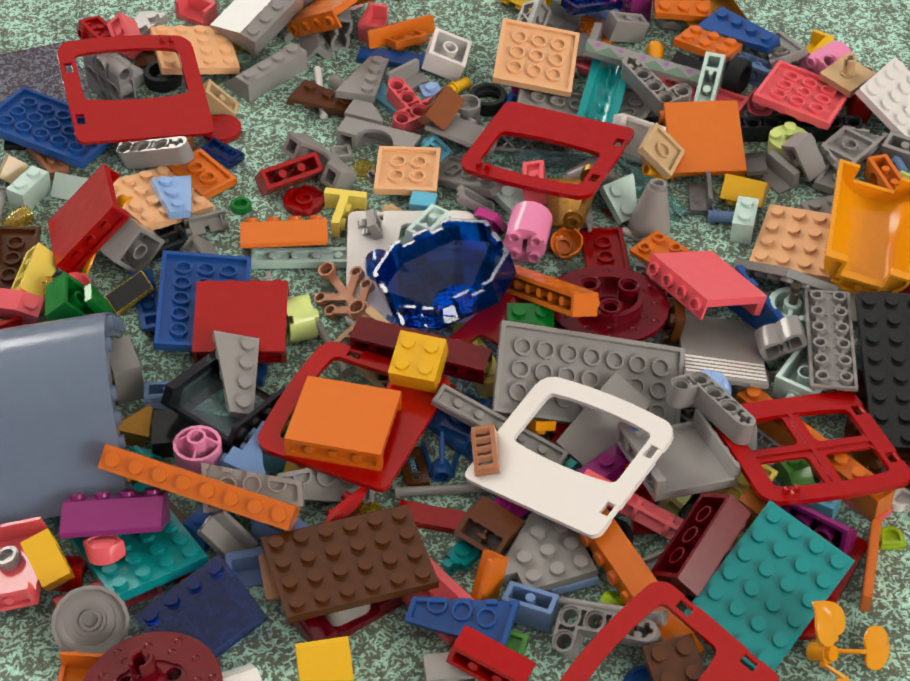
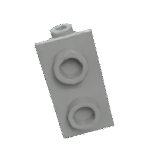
[183,209,229,237]

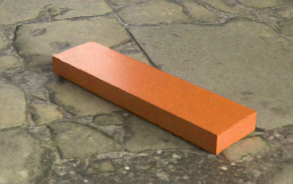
[859,519,882,612]

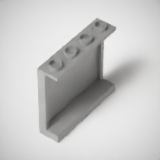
[616,409,741,502]

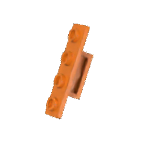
[366,14,435,51]

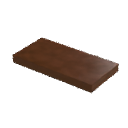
[0,226,42,289]

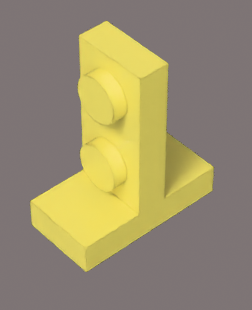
[324,187,368,238]

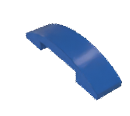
[130,269,158,332]

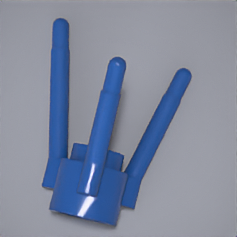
[420,431,461,482]

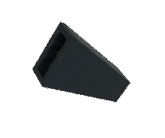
[151,409,244,458]

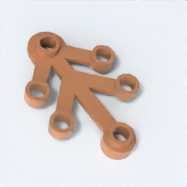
[314,262,375,321]

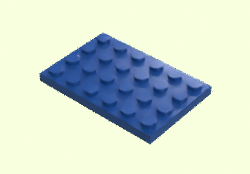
[0,86,113,169]
[154,250,251,352]

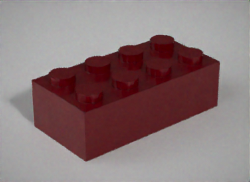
[651,492,751,597]

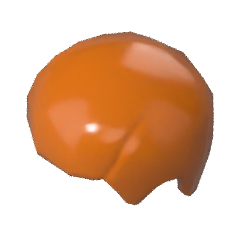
[549,227,583,260]

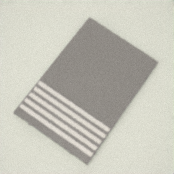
[679,314,769,389]

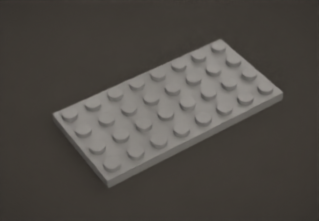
[492,320,685,425]

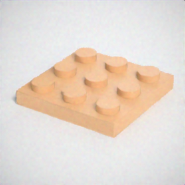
[374,146,441,196]

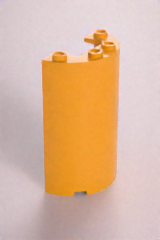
[824,159,910,295]

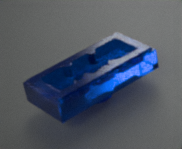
[200,138,245,169]

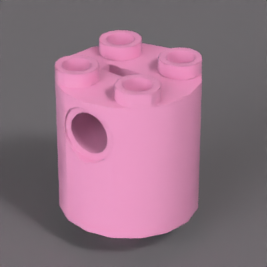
[800,41,854,75]
[503,201,553,263]
[173,425,223,474]

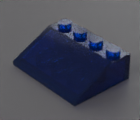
[134,554,268,658]

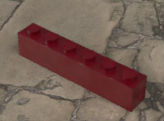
[350,316,492,385]

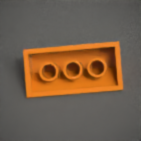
[240,215,329,249]

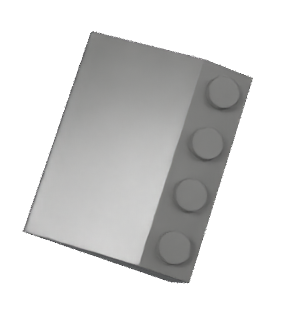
[210,0,303,56]

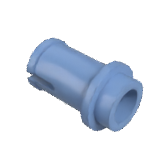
[707,208,734,225]

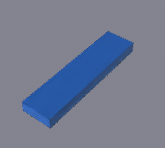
[356,46,426,71]

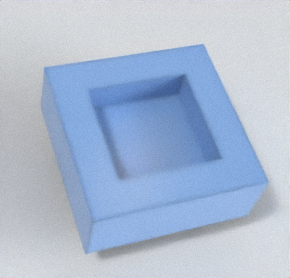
[418,82,441,100]

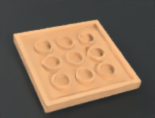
[492,18,580,97]
[150,25,240,75]
[113,166,215,231]
[749,204,833,284]

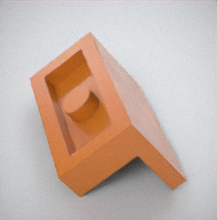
[471,549,509,600]

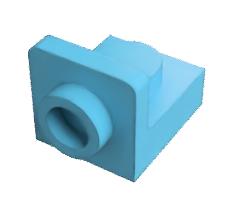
[419,134,452,162]

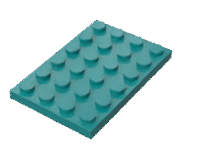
[56,482,209,601]
[684,500,855,671]

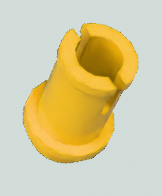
[447,76,471,94]

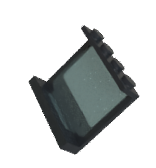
[160,349,286,447]

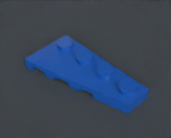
[697,6,780,53]

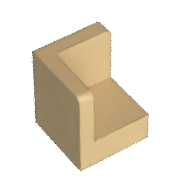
[0,155,28,184]

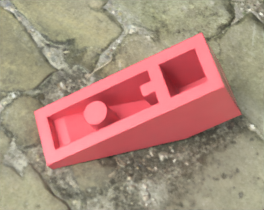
[0,288,45,325]

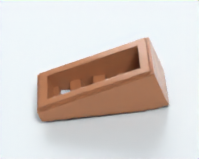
[471,424,500,477]

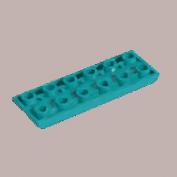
[577,58,628,123]

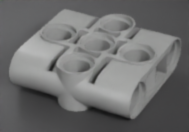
[83,52,137,100]

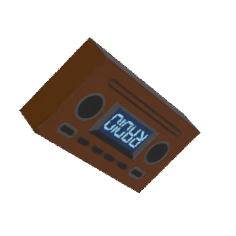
[401,446,430,487]

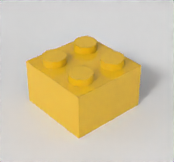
[388,330,449,393]

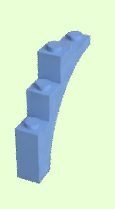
[218,421,310,541]

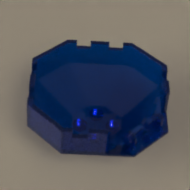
[372,218,517,330]

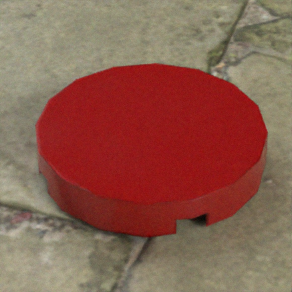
[203,114,242,144]
[283,185,325,217]

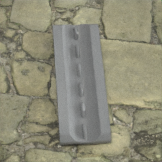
[803,289,858,392]

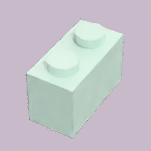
[6,165,52,213]
[730,196,759,244]

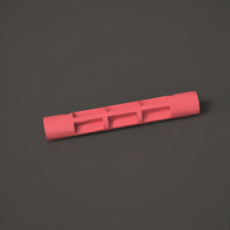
[584,468,724,563]

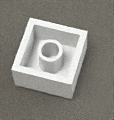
[421,27,472,81]

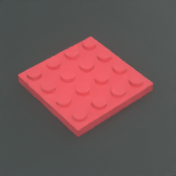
[752,60,849,130]

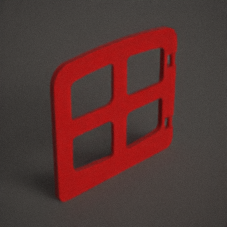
[710,391,910,506]

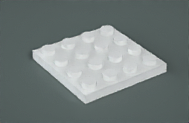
[855,57,910,137]

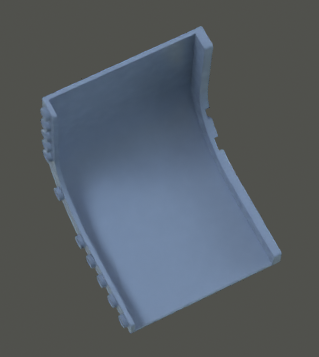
[0,311,133,525]

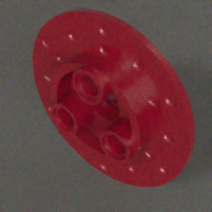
[554,266,669,341]
[84,631,223,681]

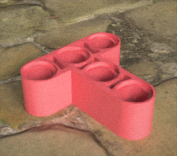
[386,77,431,133]

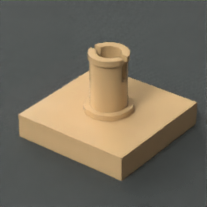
[818,53,876,98]
[637,122,685,179]

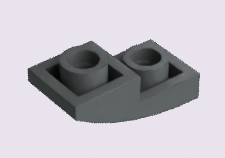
[745,152,768,179]

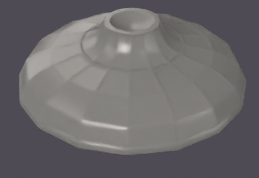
[51,585,130,653]

